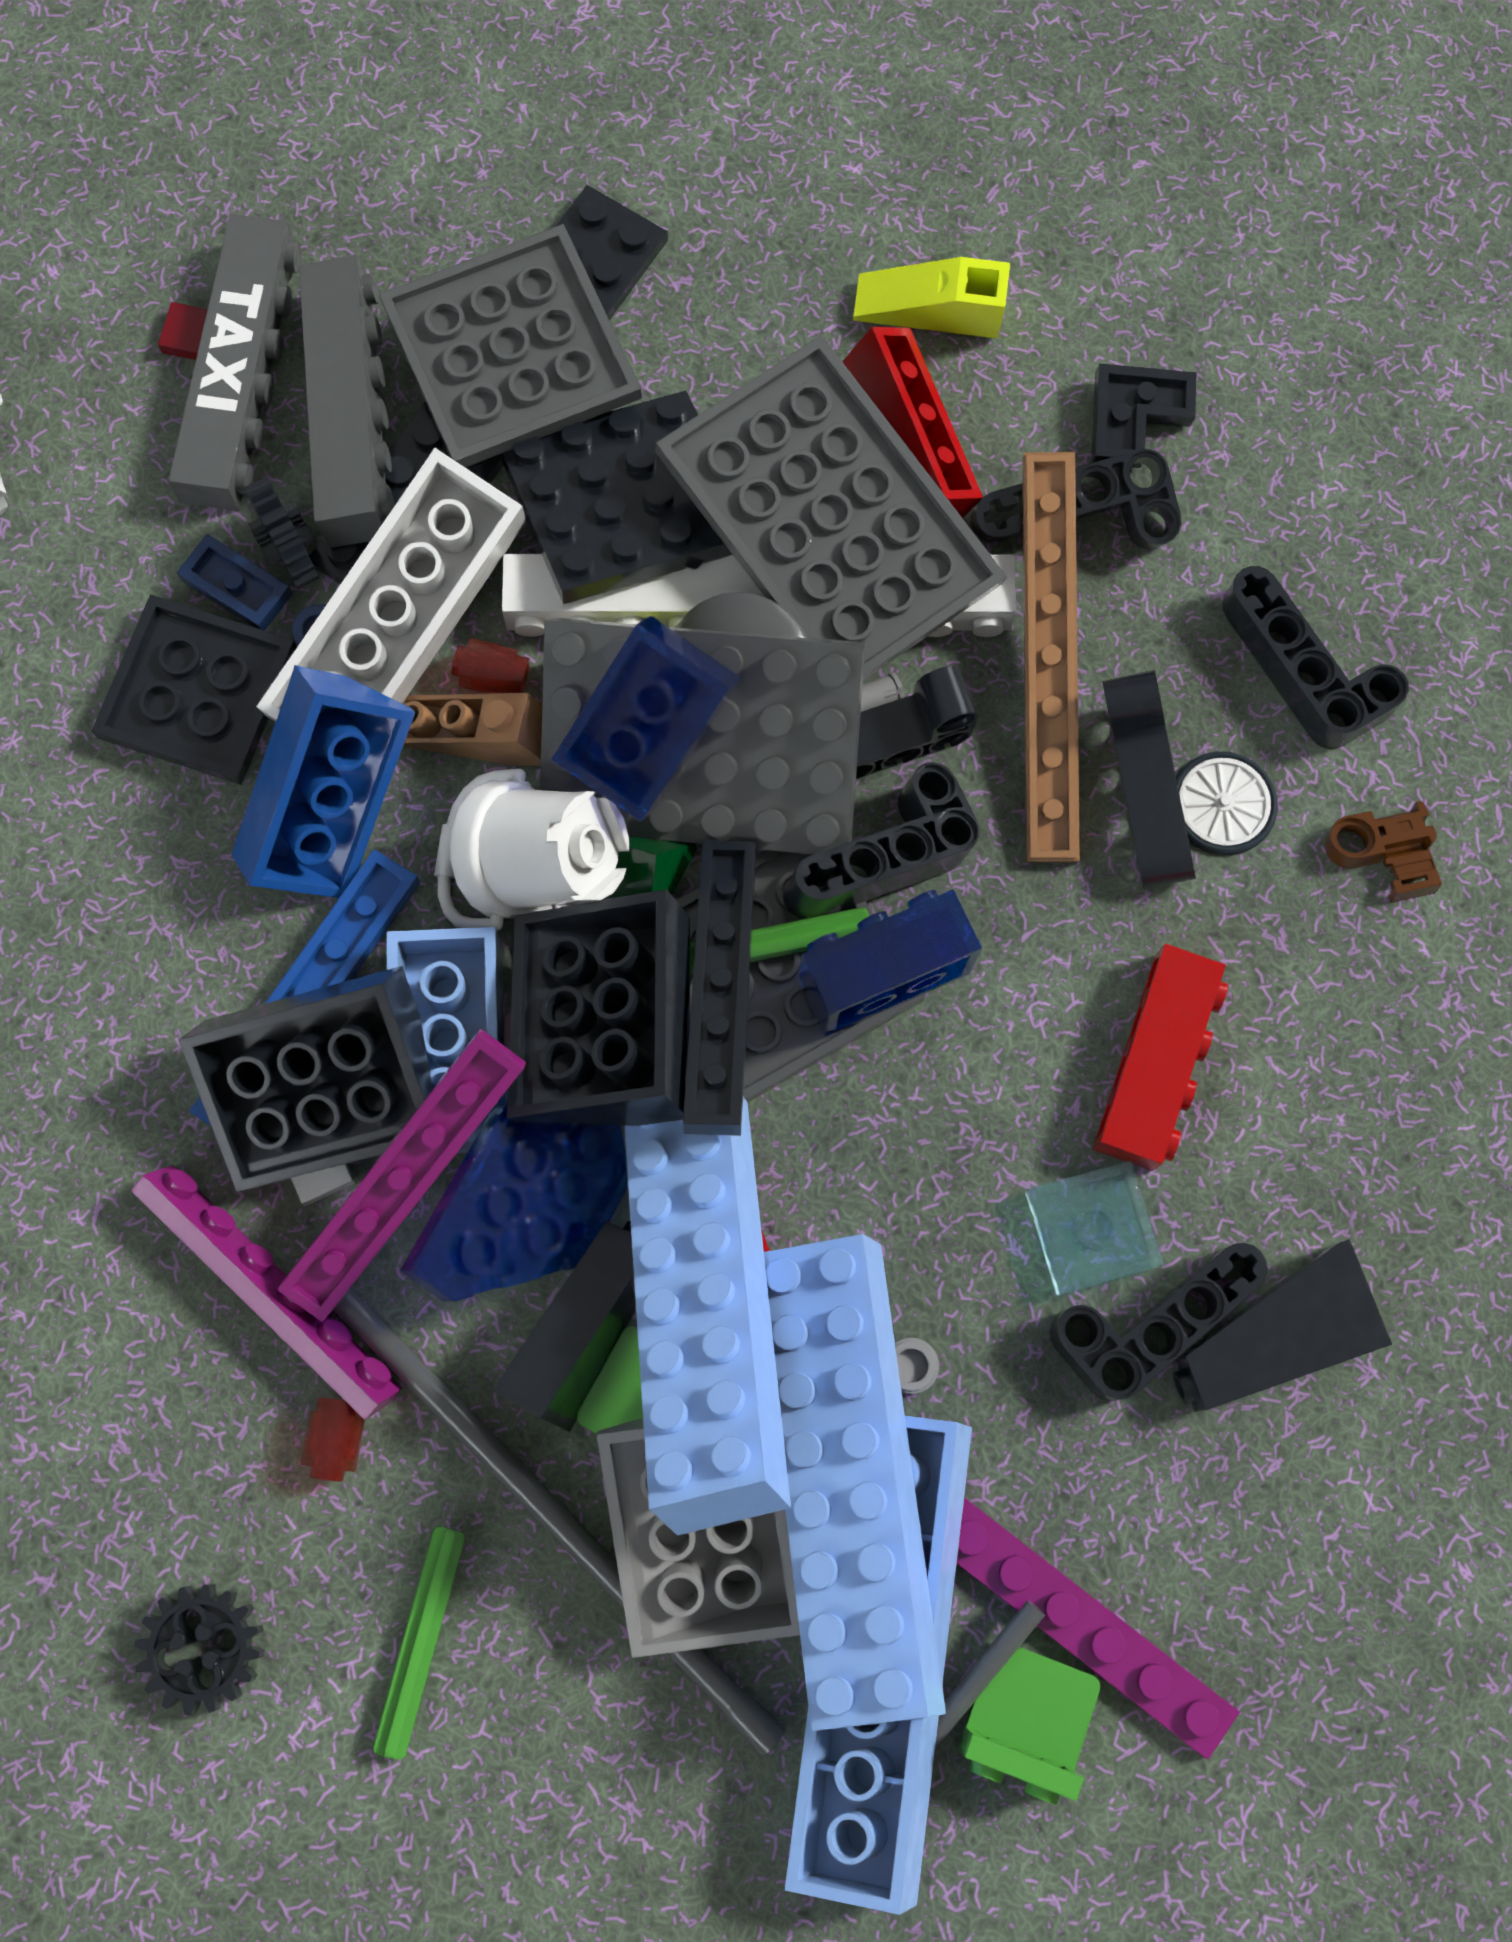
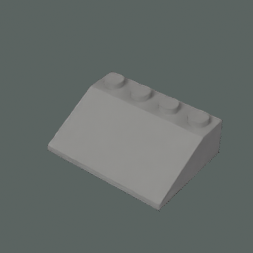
[597,1418,800,1658]

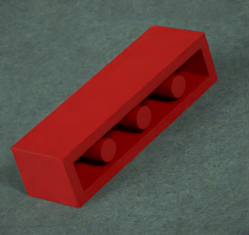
[842,327,983,518]
[1092,943,1228,1171]

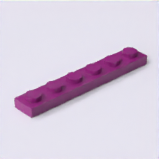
[277,1028,526,1322]
[131,1165,403,1420]
[956,1497,1240,1760]

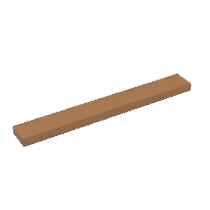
[1022,452,1080,863]

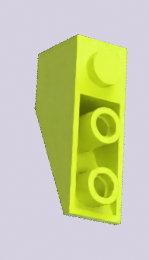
[853,257,1010,339]

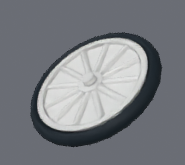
[1176,751,1278,855]

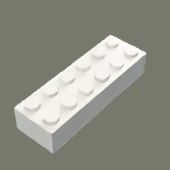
[256,448,526,723]

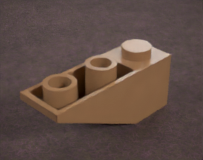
[402,693,542,766]

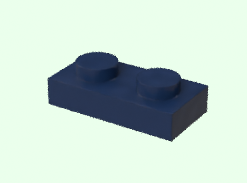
[176,534,293,631]

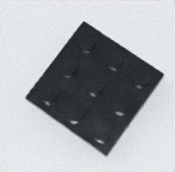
[91,594,297,785]

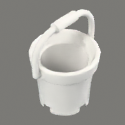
[434,769,629,931]

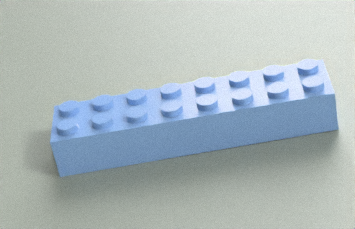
[625,1097,791,1536]
[764,1234,946,1731]
[785,1416,972,1915]

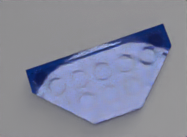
[400,1089,628,1302]

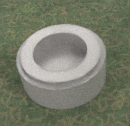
[895,1338,939,1394]

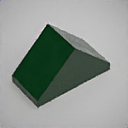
[605,836,697,900]

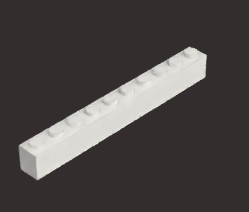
[502,554,1016,637]

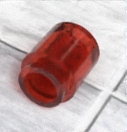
[451,638,530,694]
[300,1397,365,1482]

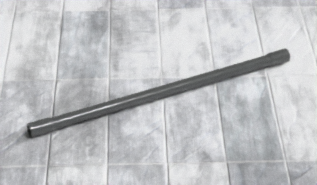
[333,1287,786,1756]

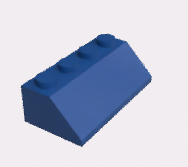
[231,665,415,898]

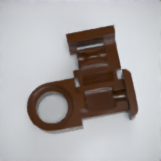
[1325,801,1442,903]

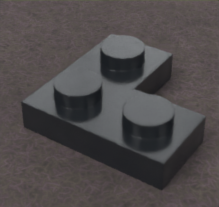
[1091,363,1197,468]

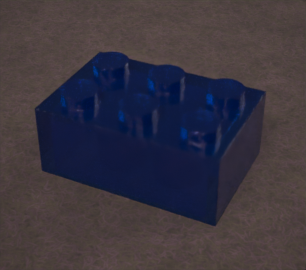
[551,616,741,822]
[798,889,982,1037]

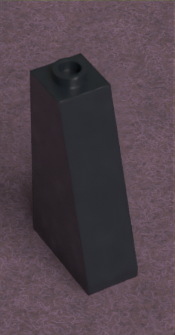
[493,1220,636,1432]
[1173,1239,1392,1412]

